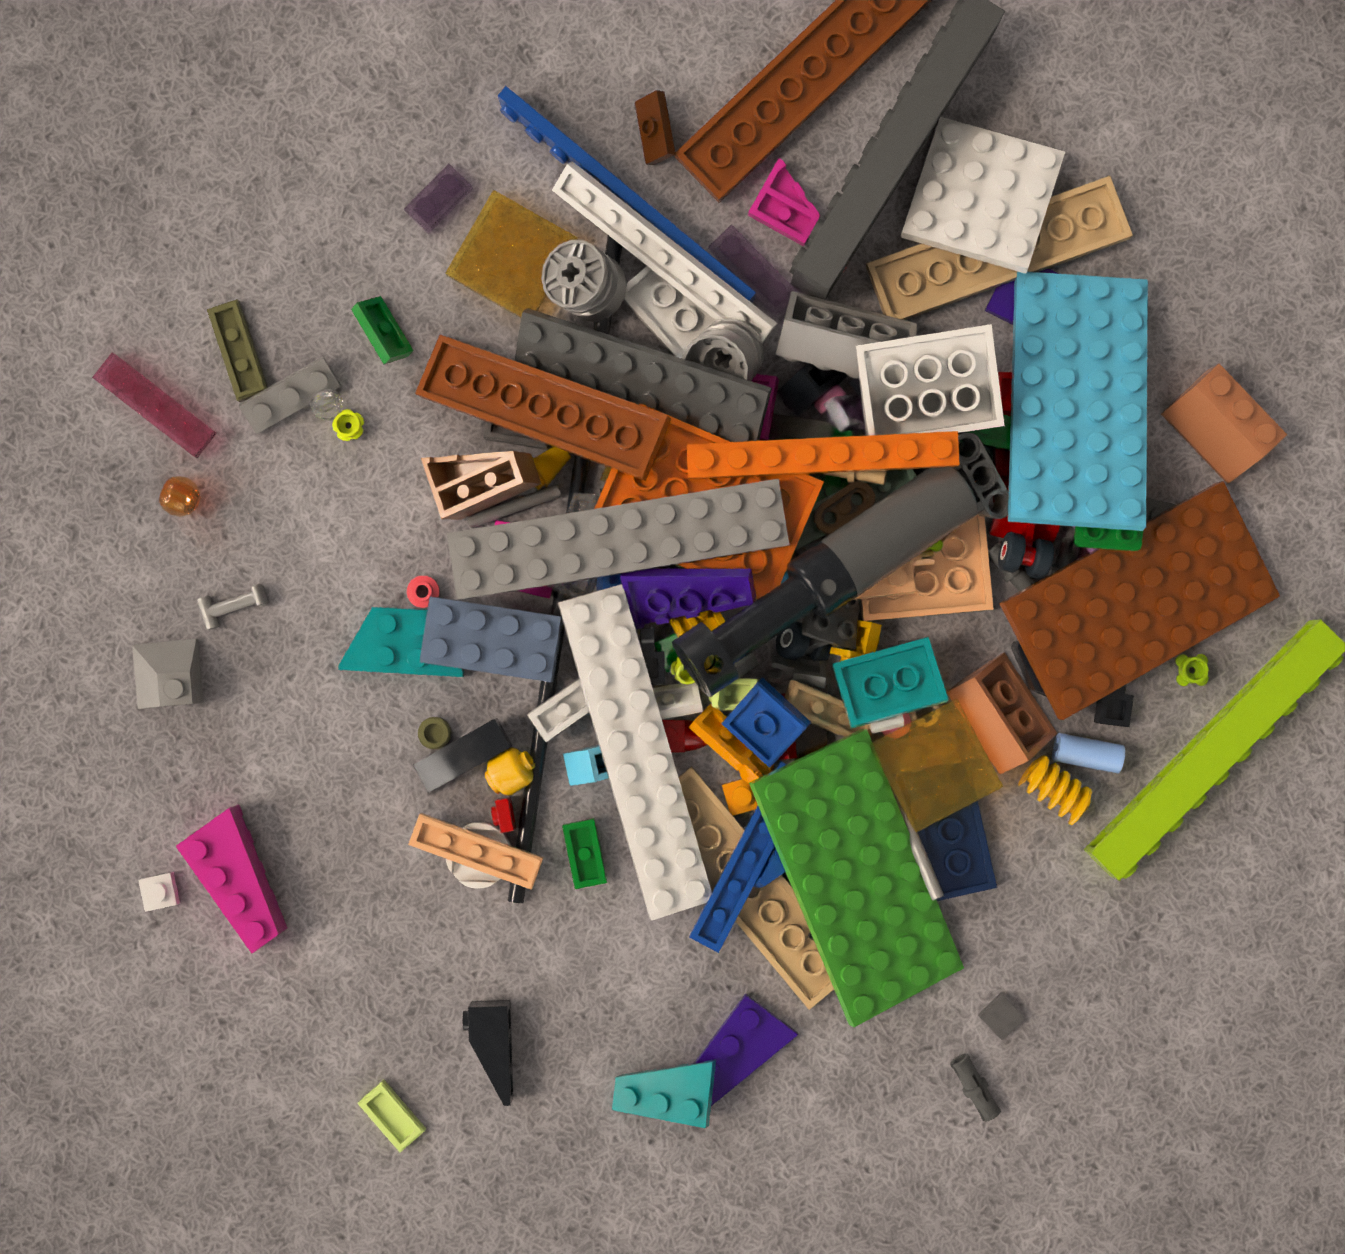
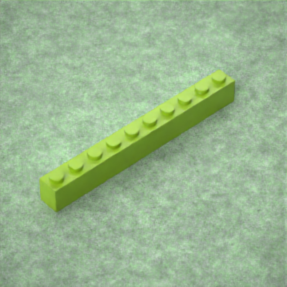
[1083,619,1345,881]

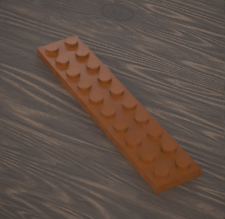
[675,0,932,203]

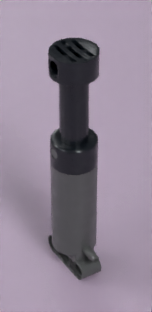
[672,432,1009,697]

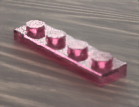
[92,352,217,458]

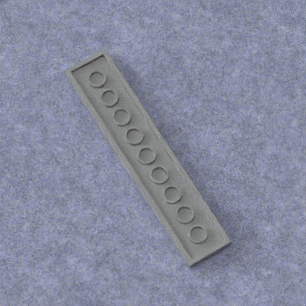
[447,479,789,600]

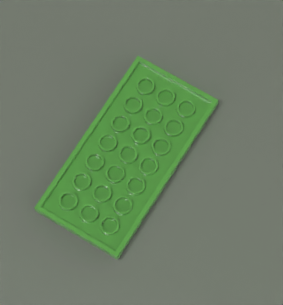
[749,729,964,1027]

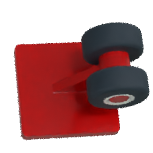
[989,481,1061,579]

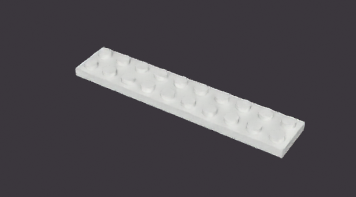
[558,584,712,921]

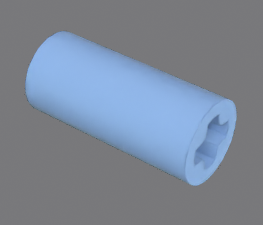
[1052,733,1125,774]

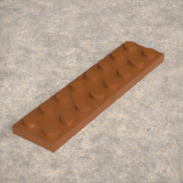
[415,335,671,481]

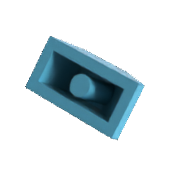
[563,745,609,786]

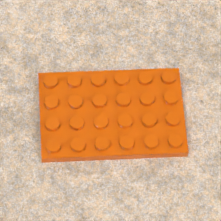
[594,403,824,599]

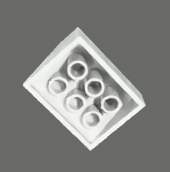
[856,324,1005,436]

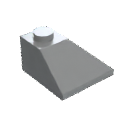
[132,639,203,709]

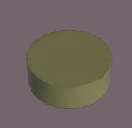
[418,717,452,749]

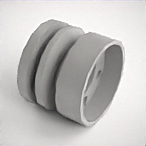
[541,240,627,322]
[682,318,764,381]

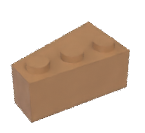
[421,451,541,520]

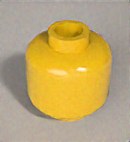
[485,747,535,796]

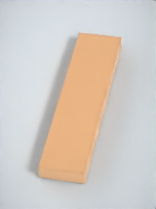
[408,813,544,890]

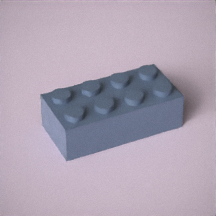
[420,597,563,682]

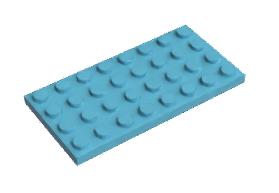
[1008,271,1148,531]

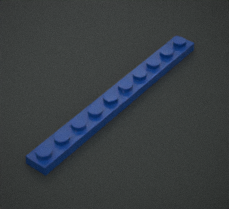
[498,86,756,303]

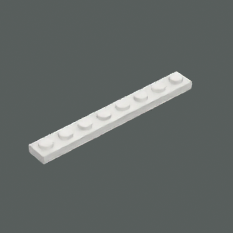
[552,161,777,344]

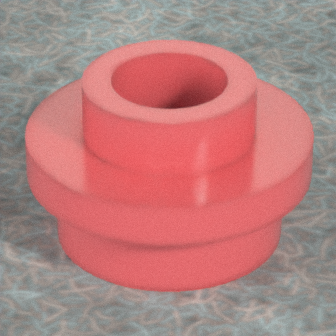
[407,576,440,608]

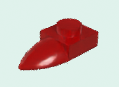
[662,720,708,753]

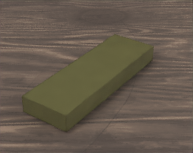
[207,299,268,402]

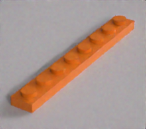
[687,431,960,479]

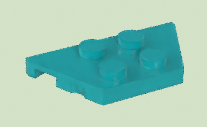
[338,607,465,677]

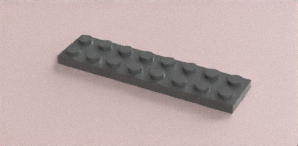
[515,308,772,442]

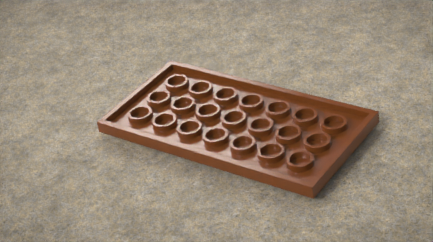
[999,481,1280,720]

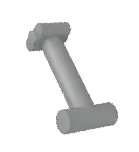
[197,584,269,630]

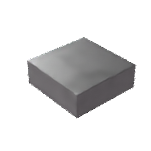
[978,993,1026,1041]

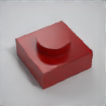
[491,796,517,833]

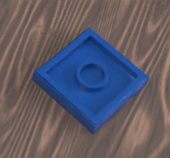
[721,678,811,768]

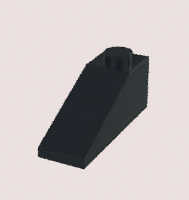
[462,1000,514,1106]

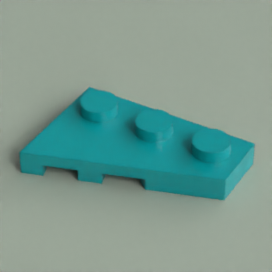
[612,1060,716,1128]

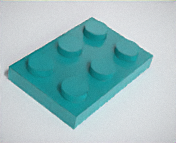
[832,637,949,729]

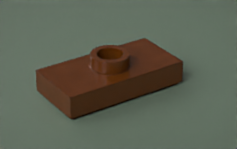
[635,90,676,165]

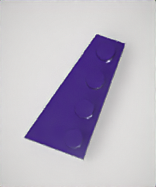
[620,569,757,629]
[693,993,798,1106]

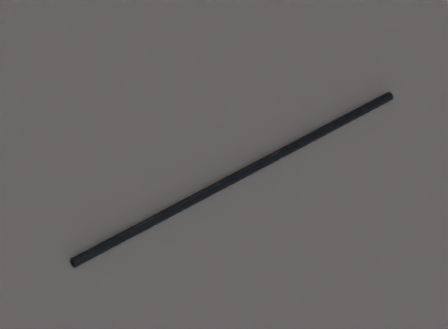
[508,235,622,903]

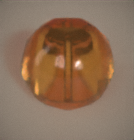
[159,476,201,517]

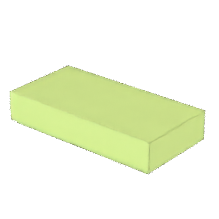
[357,1079,426,1152]

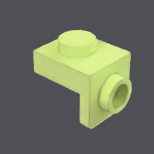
[709,678,759,711]

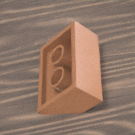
[1161,364,1287,484]
[947,652,1058,774]

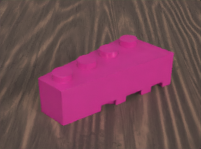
[176,805,288,954]

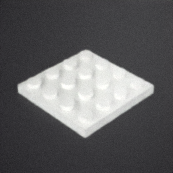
[901,117,1065,274]

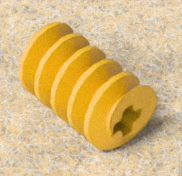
[1018,755,1092,825]

